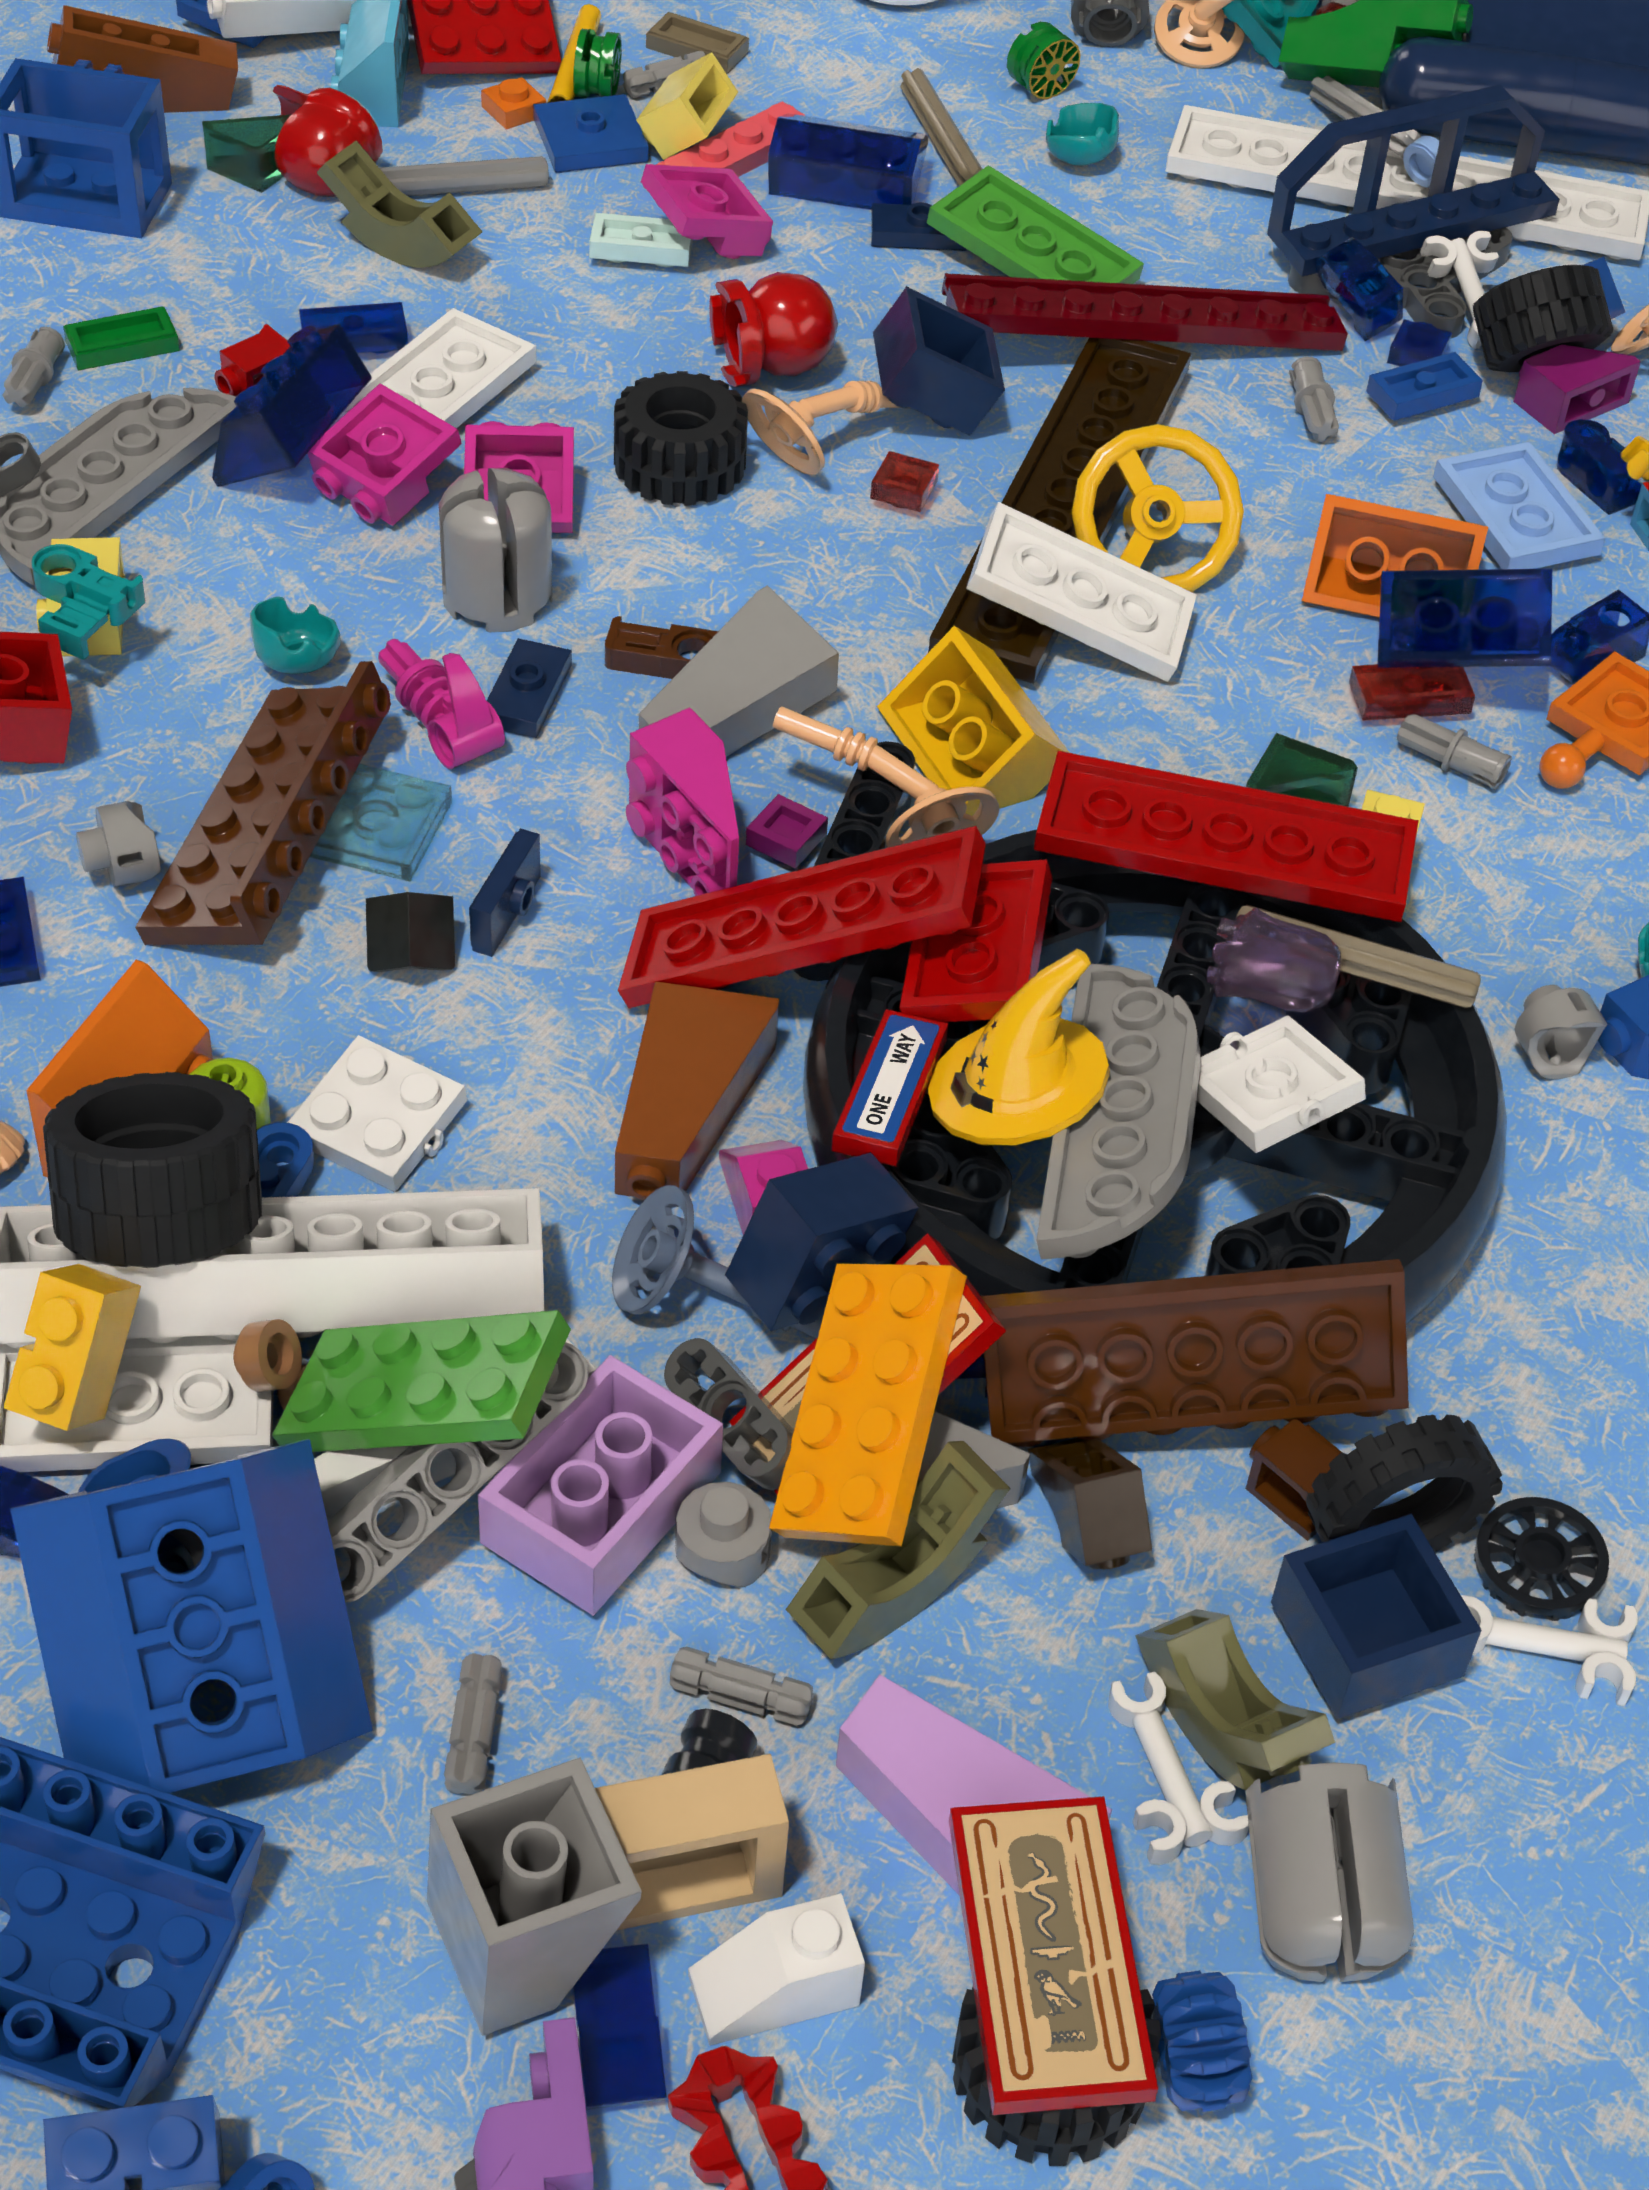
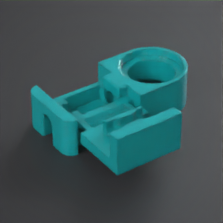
[31,544,146,660]

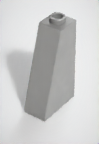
[639,585,839,756]

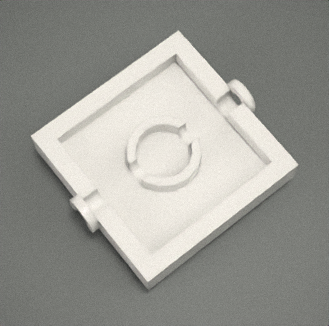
[1196,1015,1366,1153]
[287,1035,467,1192]

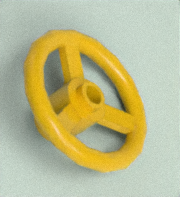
[1071,424,1244,592]

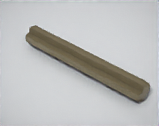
[900,68,982,186]
[1233,905,1481,1009]

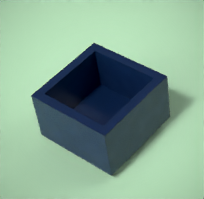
[873,286,1005,436]
[725,1152,919,1332]
[1271,1514,1482,1719]

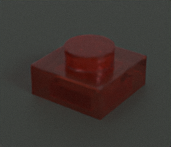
[870,451,939,512]

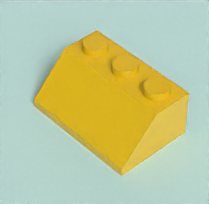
[877,626,1070,816]

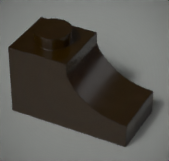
[1028,1438,1152,1569]

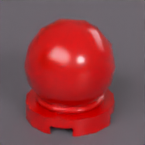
[709,272,838,387]

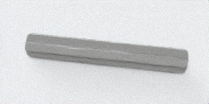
[1309,76,1421,158]
[380,156,549,196]

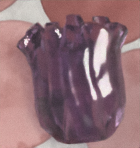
[1206,907,1342,1013]

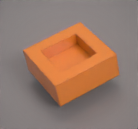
[481,77,546,129]

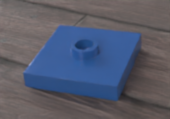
[533,94,649,172]

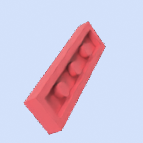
[643,101,815,189]

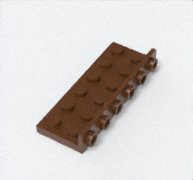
[135,661,391,945]
[981,1259,1409,1447]

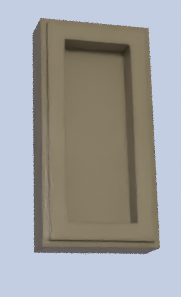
[646,12,749,74]

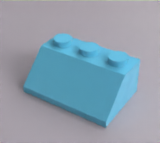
[331,0,410,127]

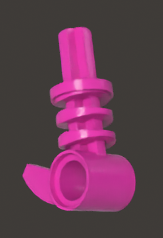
[378,639,505,769]

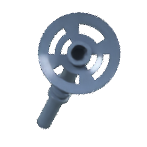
[612,1185,823,1338]

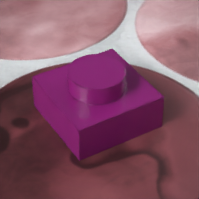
[745,794,828,869]

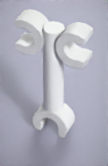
[1420,231,1499,349]
[1461,1595,1638,1706]
[1108,1672,1249,1865]

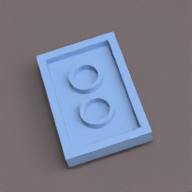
[1433,441,1605,575]

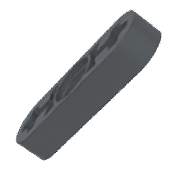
[664,1338,794,1490]

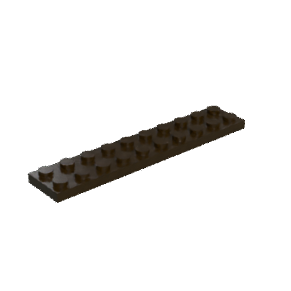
[928,338,1191,684]

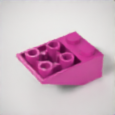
[626,707,739,896]

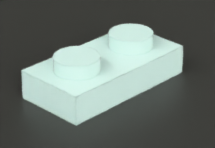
[589,213,693,267]

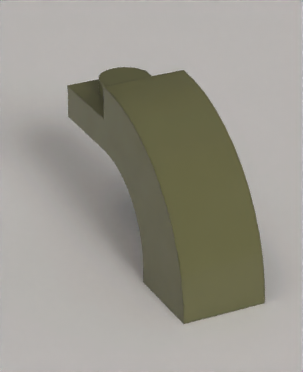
[317,140,482,268]
[786,1441,1011,1659]
[1135,1609,1335,1790]

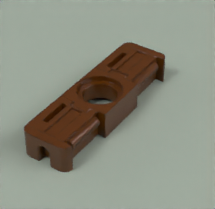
[605,616,718,679]

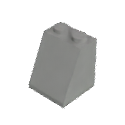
[427,1757,642,2036]

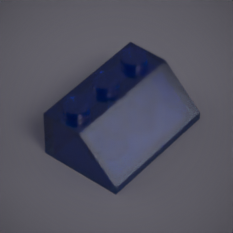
[768,113,929,210]
[212,324,372,487]
[1377,569,1553,668]

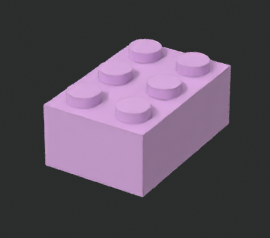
[478,1355,723,1616]

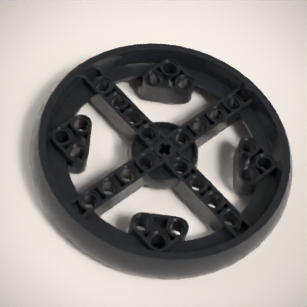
[803,829,1507,1325]

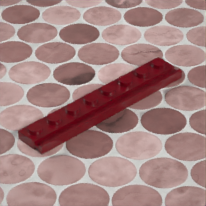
[941,273,1348,351]

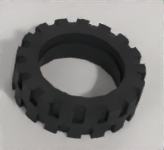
[1306,1415,1503,1551]

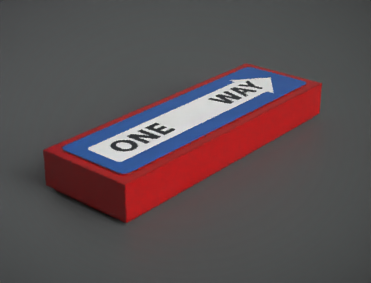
[831,1009,948,1166]

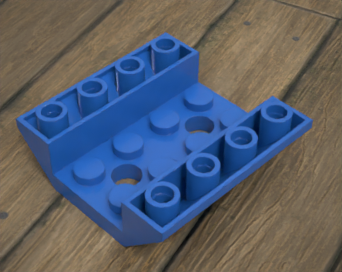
[10,1439,373,1793]
[0,1737,265,2109]

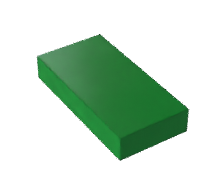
[63,306,180,371]

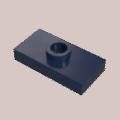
[871,202,969,251]
[487,638,572,738]
[469,828,541,957]

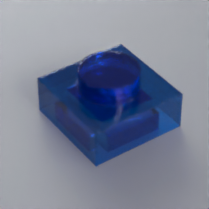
[1387,319,1452,366]

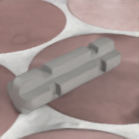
[623,51,705,98]
[670,1647,813,1726]
[444,1653,502,1795]

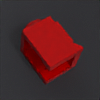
[214,324,302,415]

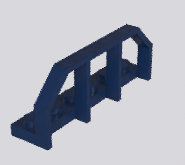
[1267,84,1560,277]

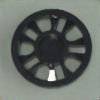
[1474,1497,1609,1621]

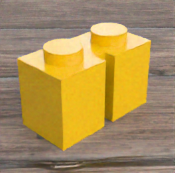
[3,1264,141,1431]

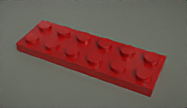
[1034,751,1419,922]
[618,826,986,1008]

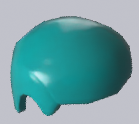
[1046,103,1119,167]
[250,597,341,674]

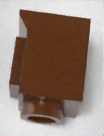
[1245,1418,1342,1541]

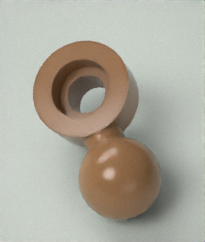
[233,1319,307,1410]

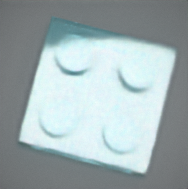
[310,764,452,882]

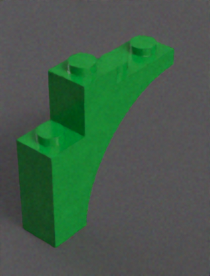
[1278,0,1473,88]

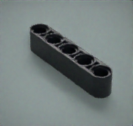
[793,741,915,981]

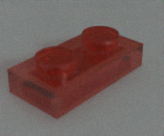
[1349,659,1475,721]

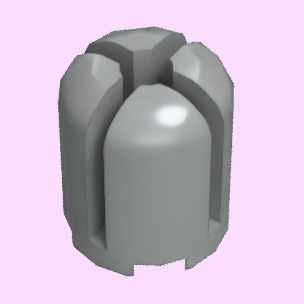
[439,468,552,632]
[1245,1762,1414,1982]

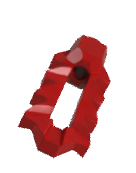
[668,2046,828,2190]

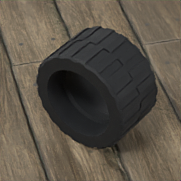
[43,1072,262,1268]

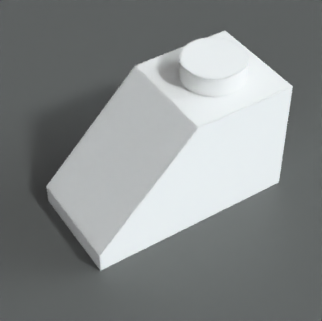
[688,1893,865,2046]

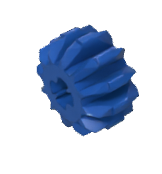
[1152,1970,1252,2113]

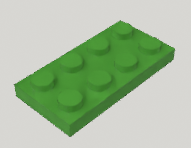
[927,165,1144,284]
[272,1310,571,1452]

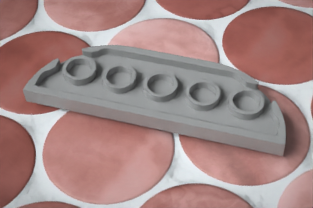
[0,388,247,586]
[1036,964,1201,1259]

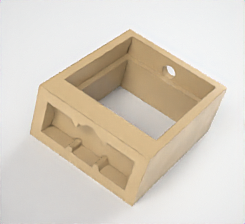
[595,1753,789,1931]

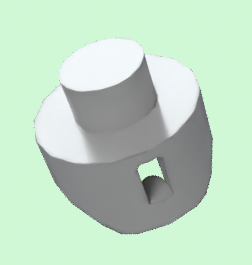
[76,801,161,888]
[1514,985,1607,1080]
[675,1482,772,1587]

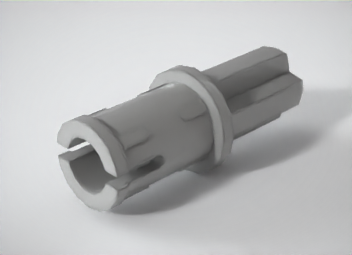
[3,327,65,407]
[1289,357,1339,441]
[1397,714,1512,790]

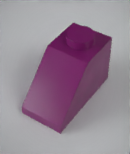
[1513,345,1641,434]

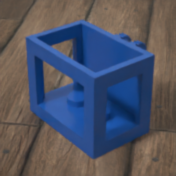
[0,58,172,239]

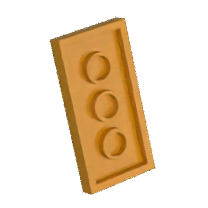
[769,1264,967,1547]

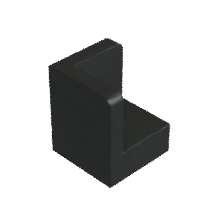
[366,892,455,972]

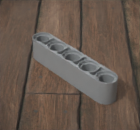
[328,1342,588,1603]

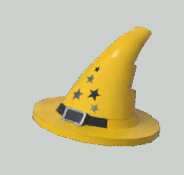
[927,949,1110,1145]

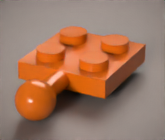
[1539,651,1649,789]

